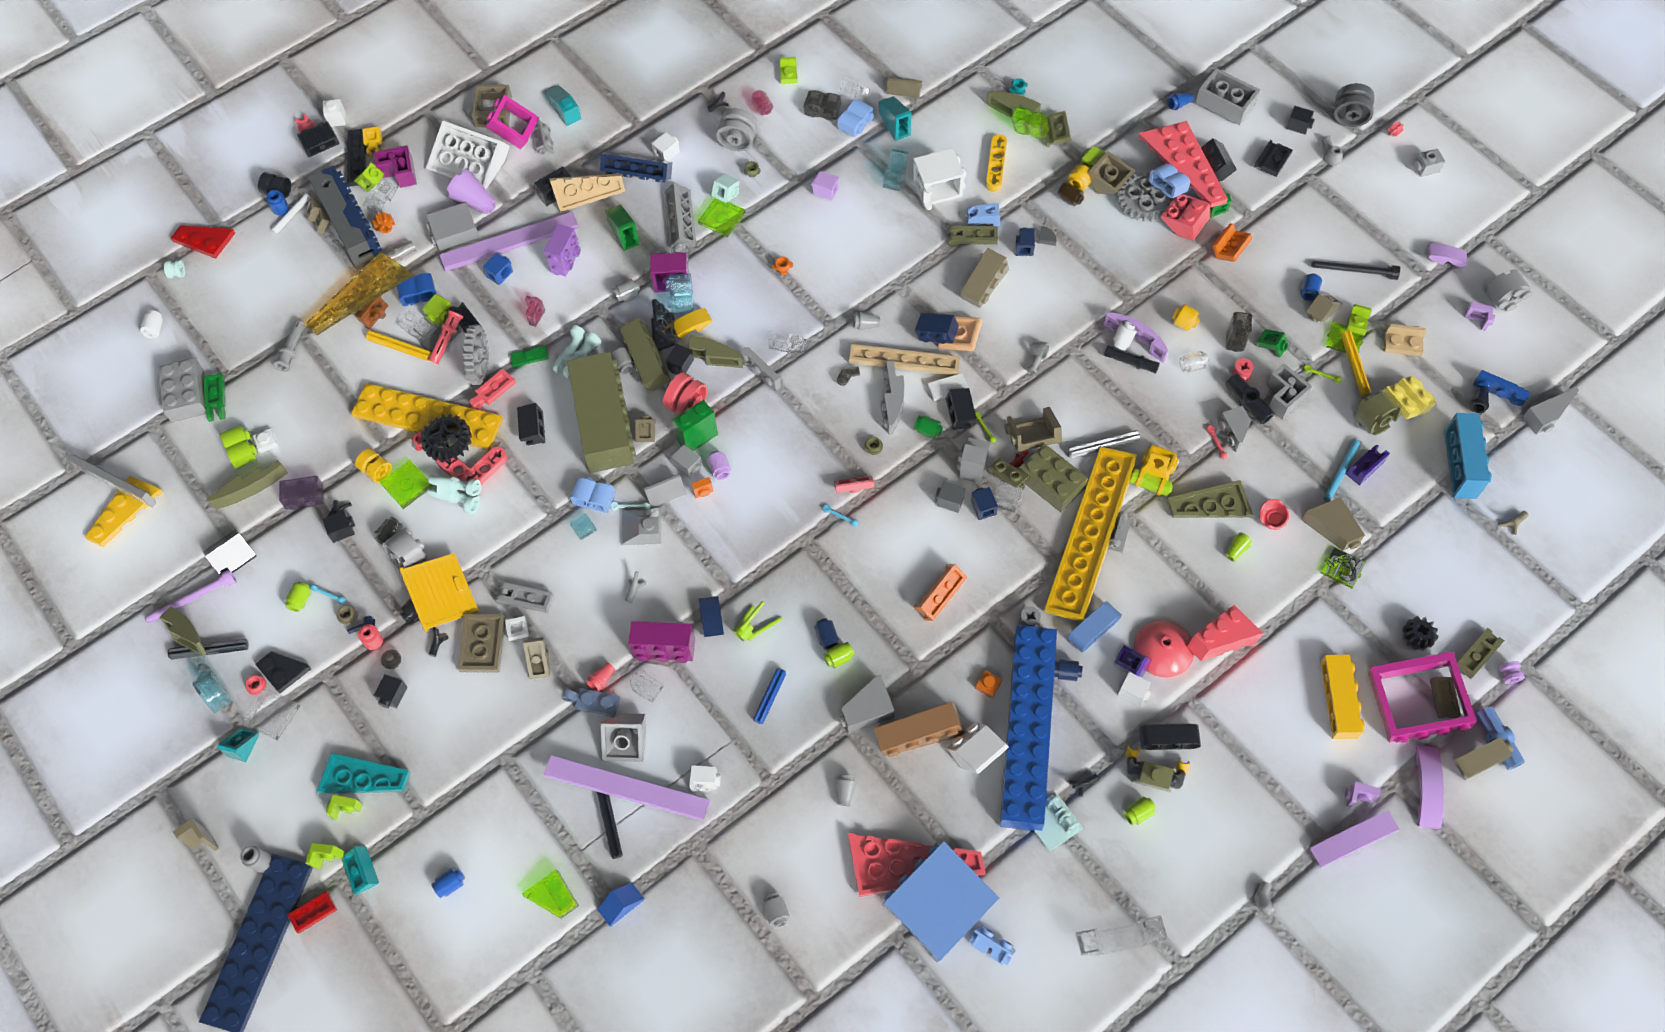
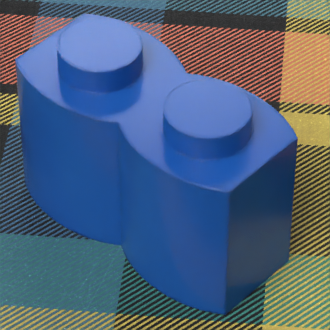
[396,273,437,306]

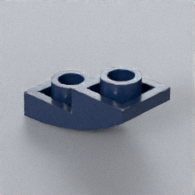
[699,596,724,637]

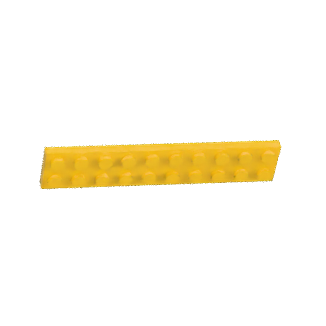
[1044,447,1137,622]

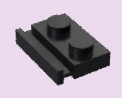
[1254,140,1293,177]

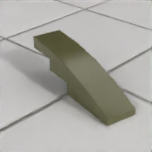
[207,460,288,510]

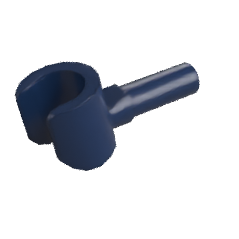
[347,616,375,634]

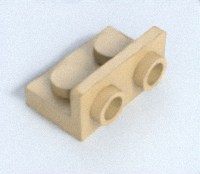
[1384,324,1426,356]

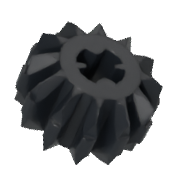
[1402,616,1438,651]

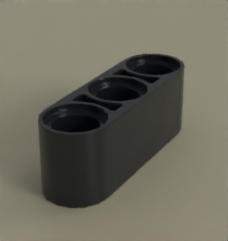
[1139,724,1201,750]

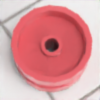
[663,372,708,415]

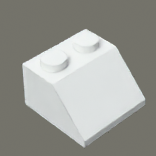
[947,723,1008,774]

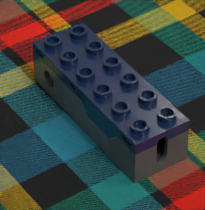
[308,166,383,270]

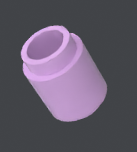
[707,451,731,480]

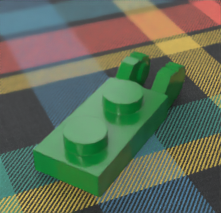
[204,373,226,422]

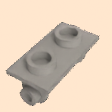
[533,119,554,155]
[1108,511,1131,553]

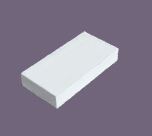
[928,373,969,401]

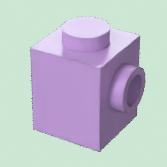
[811,171,839,201]

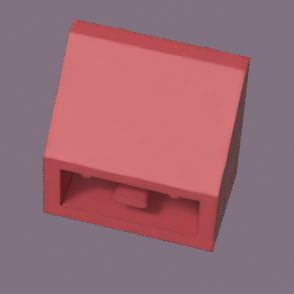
[1161,194,1210,241]

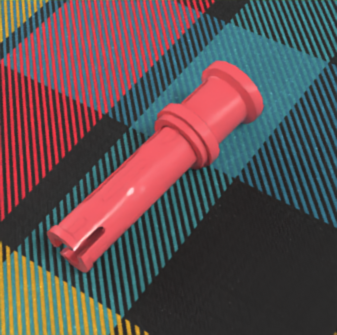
[428,310,464,365]

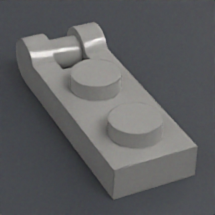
[741,347,781,391]
[495,582,553,613]

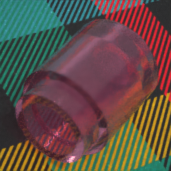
[752,90,773,115]

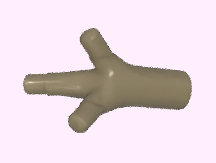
[1498,511,1529,535]

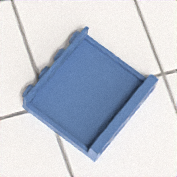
[882,842,999,962]

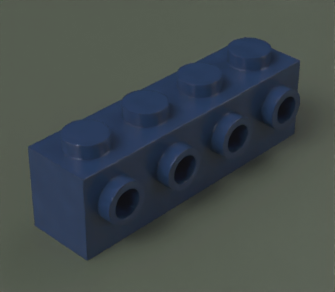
[600,152,673,183]

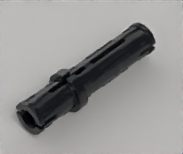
[1104,345,1160,374]

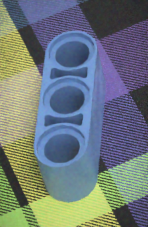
[1067,601,1122,652]

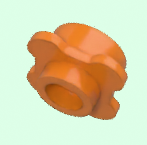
[772,256,793,275]

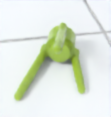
[733,601,782,642]

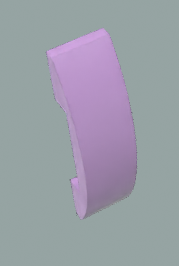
[1104,312,1168,363]
[1415,745,1444,829]

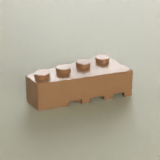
[874,702,965,757]

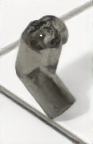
[837,367,860,386]

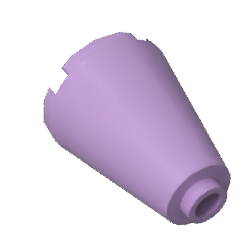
[446,169,496,214]

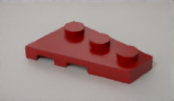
[171,225,235,259]

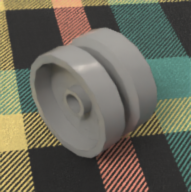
[716,108,758,152]

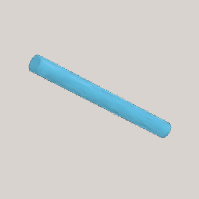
[1323,440,1361,502]

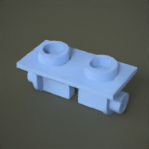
[969,927,1016,965]

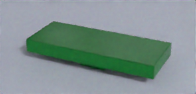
[510,346,549,367]

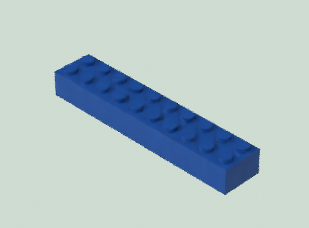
[1000,625,1057,831]

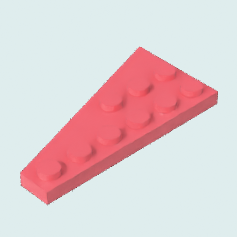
[1138,121,1228,208]
[848,833,986,897]

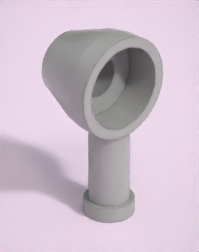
[1322,136,1343,166]
[1027,342,1050,374]

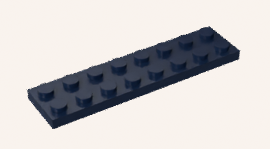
[199,853,313,1032]

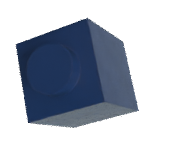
[971,487,998,520]

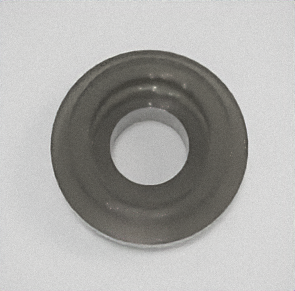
[381,650,401,669]

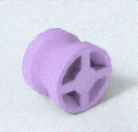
[1499,661,1525,684]

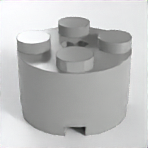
[1485,269,1532,312]
[382,527,428,569]

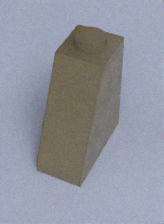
[1302,497,1365,550]
[1454,737,1514,780]

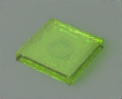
[698,198,746,237]
[379,460,434,509]

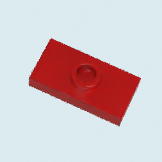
[287,891,337,934]

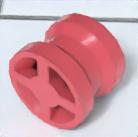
[1232,358,1254,381]

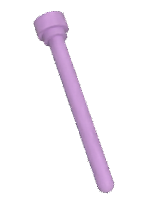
[145,569,237,623]

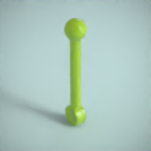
[1303,365,1342,383]
[975,412,996,443]

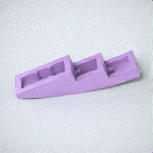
[1310,811,1400,868]

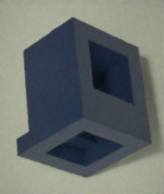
[1016,228,1035,256]

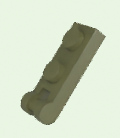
[948,226,998,246]
[1457,628,1505,679]

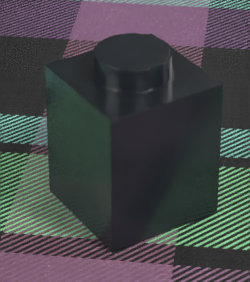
[1286,105,1315,135]
[666,344,694,375]
[322,511,356,543]
[373,674,408,709]

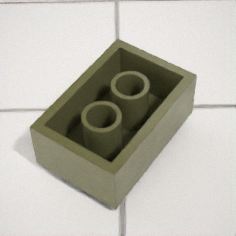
[1019,443,1088,513]

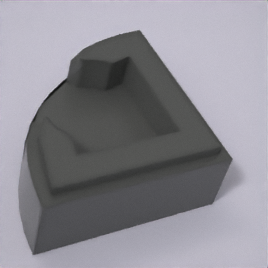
[1039,226,1057,246]

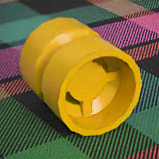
[355,448,392,483]

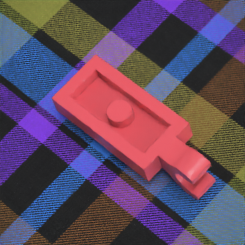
[469,369,516,410]

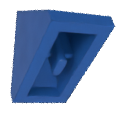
[597,882,645,927]

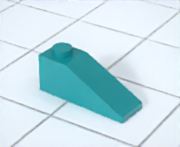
[544,85,581,126]

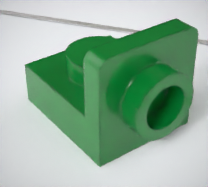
[1210,189,1232,218]
[1257,329,1289,357]

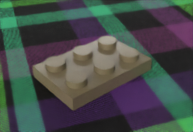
[458,614,506,672]

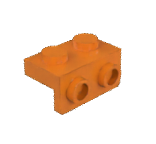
[1213,223,1252,262]

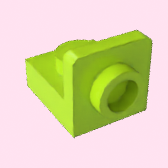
[780,57,798,84]
[354,163,384,192]
[1346,304,1372,335]
[326,795,363,820]
[306,843,345,869]

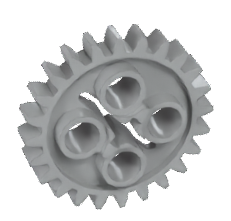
[1117,172,1174,222]
[463,325,489,385]

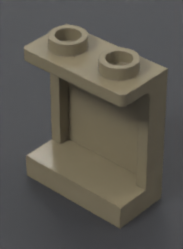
[1005,407,1062,452]

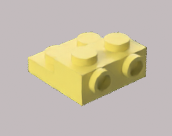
[1383,375,1437,419]

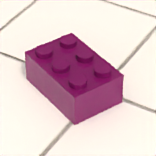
[628,621,695,663]

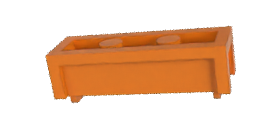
[913,564,967,621]

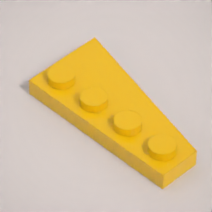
[85,476,163,547]

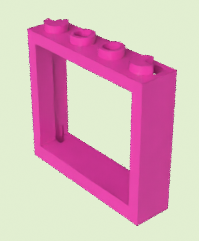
[1368,651,1477,743]

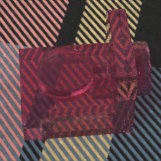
[525,296,545,327]

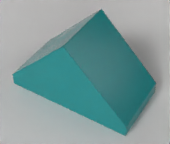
[217,727,259,762]

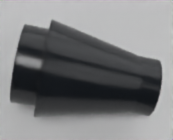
[1469,386,1489,413]

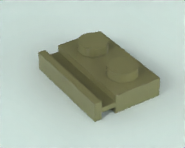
[1041,111,1071,147]

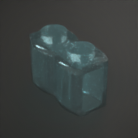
[666,274,694,313]

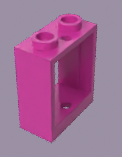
[486,94,540,149]

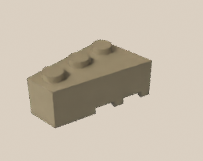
[960,248,1009,308]

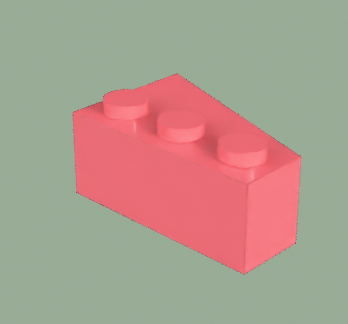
[1187,605,1263,661]

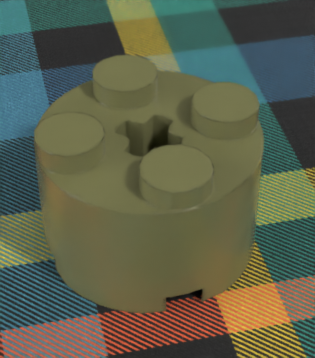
[1354,390,1401,435]

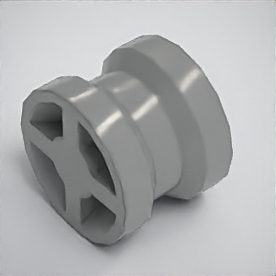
[1020,607,1041,627]

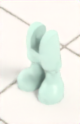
[553,325,601,378]
[427,475,481,514]

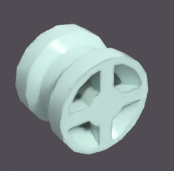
[164,260,185,278]

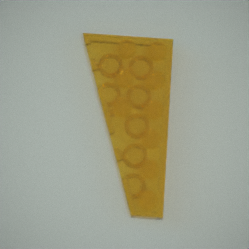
[304,252,413,335]

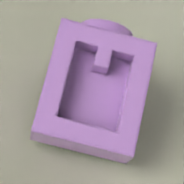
[1345,781,1381,807]

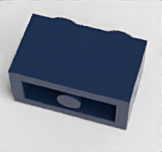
[915,313,959,344]

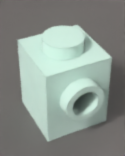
[712,174,739,203]

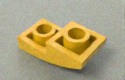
[674,308,713,339]

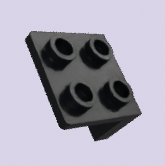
[651,298,677,351]

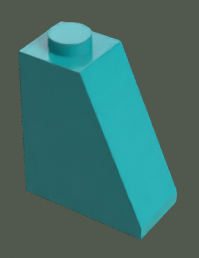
[878,96,911,141]

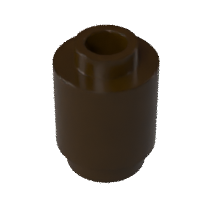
[1057,182,1084,206]

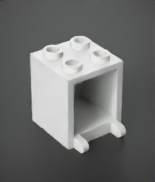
[913,148,966,210]

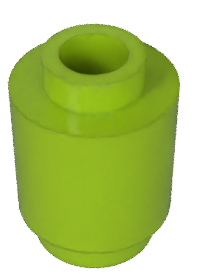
[285,582,312,612]
[823,642,855,669]
[1123,796,1156,826]

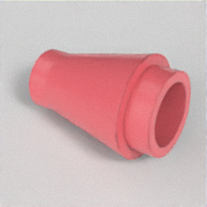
[586,663,615,692]

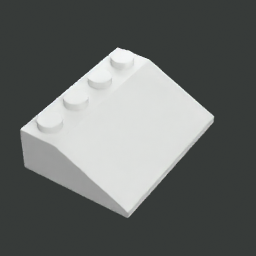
[426,121,510,189]

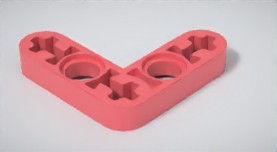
[436,447,507,485]

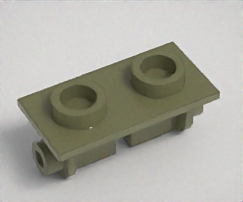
[987,458,1029,491]

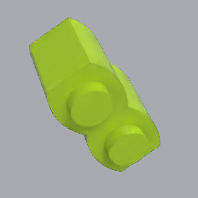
[219,425,258,469]

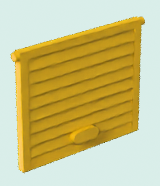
[399,553,479,632]

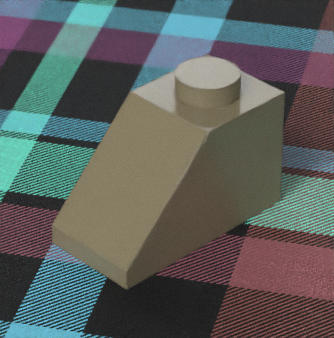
[1306,293,1343,323]

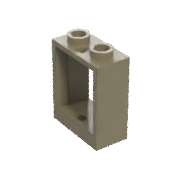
[472,85,512,127]

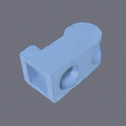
[967,203,1000,226]

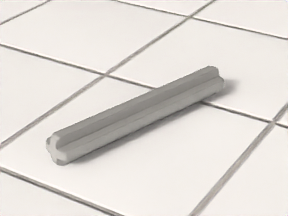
[1068,430,1140,458]

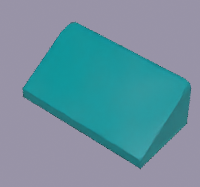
[342,846,379,895]

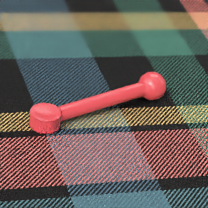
[1207,425,1228,459]

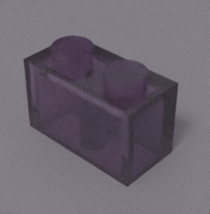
[279,476,323,510]

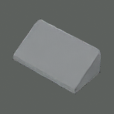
[644,474,686,508]

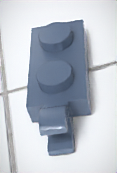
[562,688,620,717]

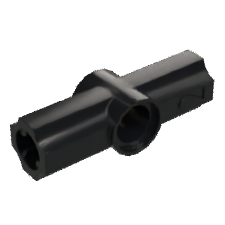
[1225,374,1275,424]

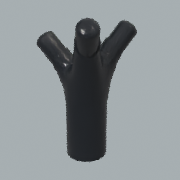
[707,92,729,112]
[327,500,352,517]
[428,627,449,657]
[1069,773,1099,797]

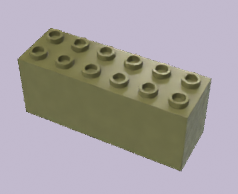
[567,352,636,473]

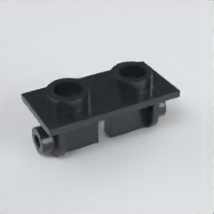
[449,302,481,333]

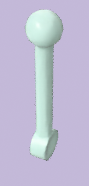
[610,502,650,510]

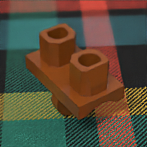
[355,293,389,329]

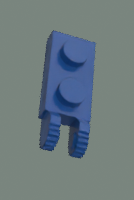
[1473,370,1530,406]

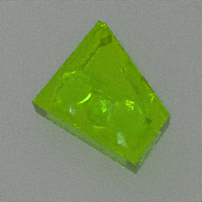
[522,870,579,919]

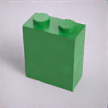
[672,399,718,451]

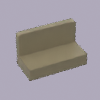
[887,77,922,98]
[173,818,219,851]

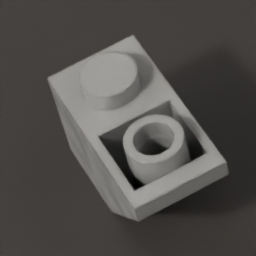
[1218,406,1251,452]

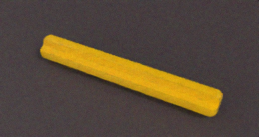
[366,330,431,361]
[1341,330,1371,397]

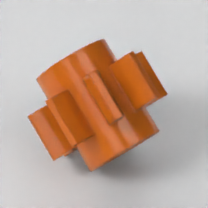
[372,212,395,234]

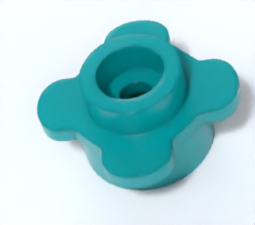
[1009,78,1028,95]

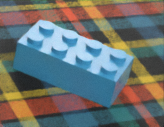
[1444,413,1492,499]

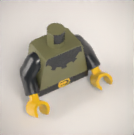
[1124,745,1190,793]

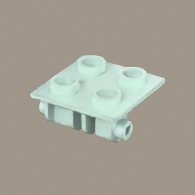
[1034,795,1083,852]

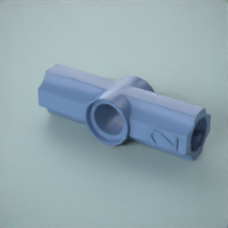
[1475,707,1525,770]

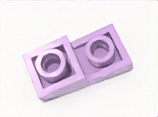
[1428,243,1467,268]

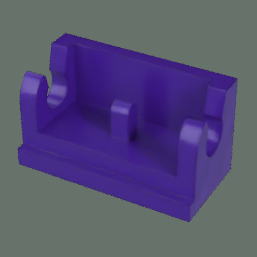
[1345,445,1390,486]

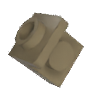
[635,416,656,442]

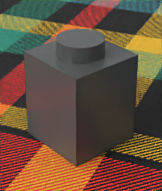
[935,482,966,513]

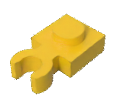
[362,126,382,157]

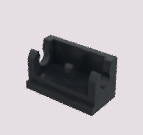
[945,388,977,430]
[517,403,546,446]

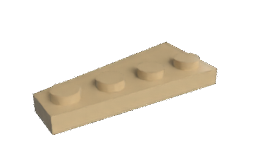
[549,173,625,212]

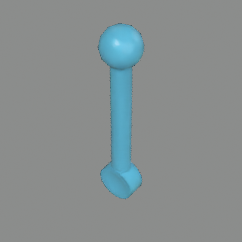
[823,504,858,527]
[309,584,346,604]

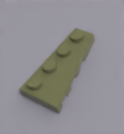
[1166,480,1253,518]

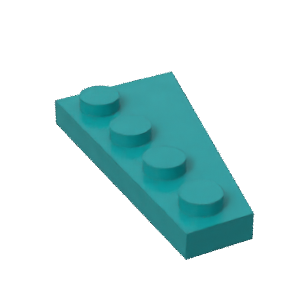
[316,753,411,794]

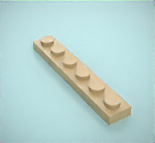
[849,344,960,375]

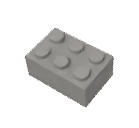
[1196,68,1260,125]
[158,358,206,423]

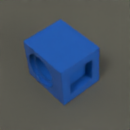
[483,253,513,285]

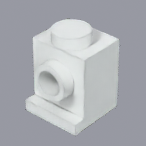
[689,765,721,792]

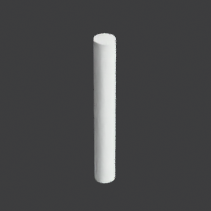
[272,193,311,234]

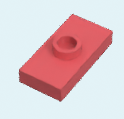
[834,475,874,493]

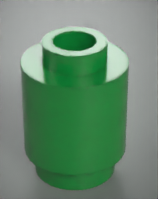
[914,415,943,439]

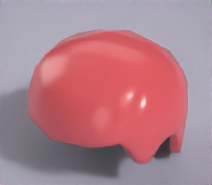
[1259,499,1289,530]

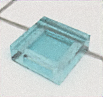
[570,514,597,540]

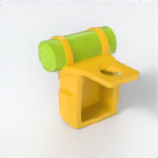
[1130,445,1178,497]

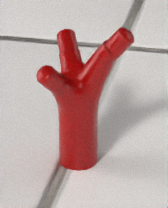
[1009,450,1029,468]

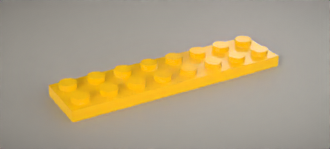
[351,383,503,450]

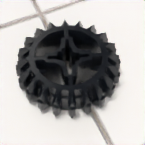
[420,413,472,463]

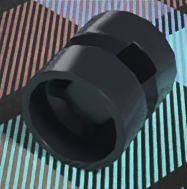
[258,172,292,199]

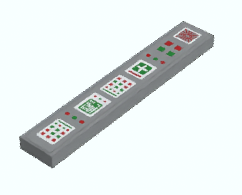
[66,454,157,508]

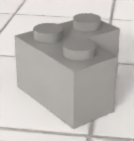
[1266,363,1312,419]
[957,437,990,483]

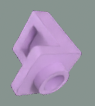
[1465,302,1495,331]

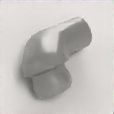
[1254,881,1275,915]

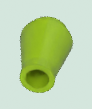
[1225,532,1252,562]

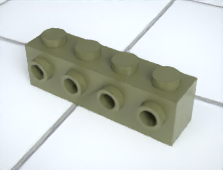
[620,317,671,392]

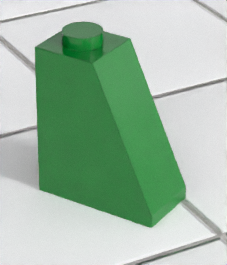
[605,204,640,251]

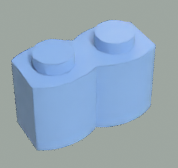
[837,99,874,137]
[1149,163,1191,198]
[570,477,615,513]

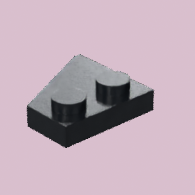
[255,651,311,694]

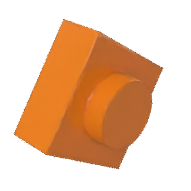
[691,477,713,498]
[975,670,1003,699]

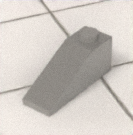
[1523,387,1579,435]

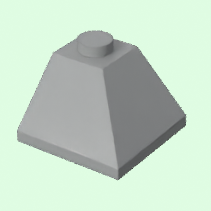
[622,508,661,546]
[601,713,646,762]

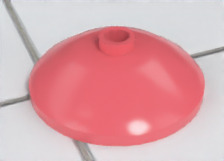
[1134,620,1194,677]

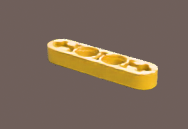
[986,134,1007,192]

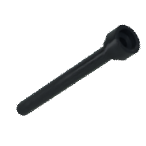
[1311,261,1400,280]

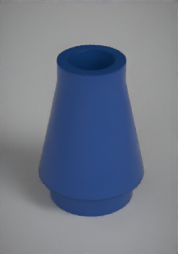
[1167,93,1193,110]

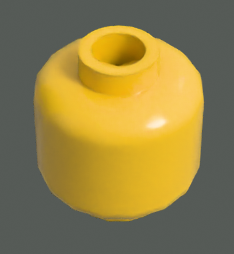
[1068,165,1091,190]
[1172,304,1200,331]

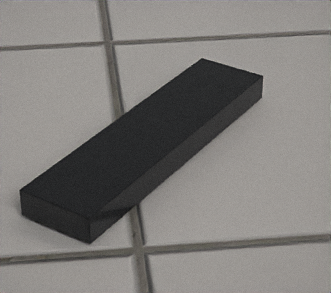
[347,129,366,187]

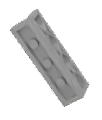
[664,183,697,249]

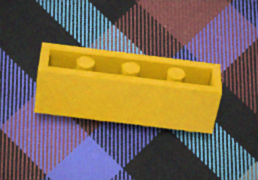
[1320,655,1365,739]

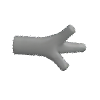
[625,571,646,603]

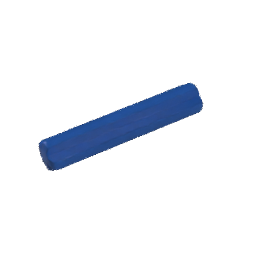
[753,668,786,724]

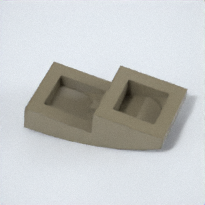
[306,197,329,234]

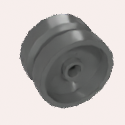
[1334,83,1375,127]

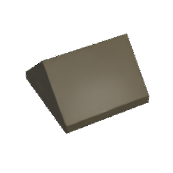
[1087,151,1136,194]

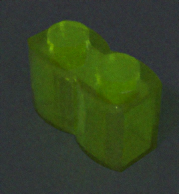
[1011,108,1050,139]

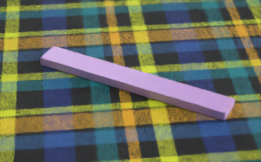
[440,212,579,271]
[544,755,710,822]

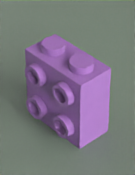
[544,224,581,277]

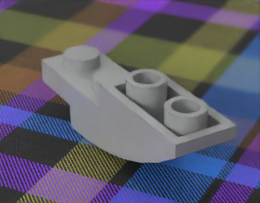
[881,361,904,435]

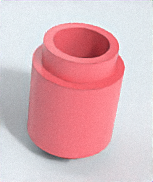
[358,624,383,650]

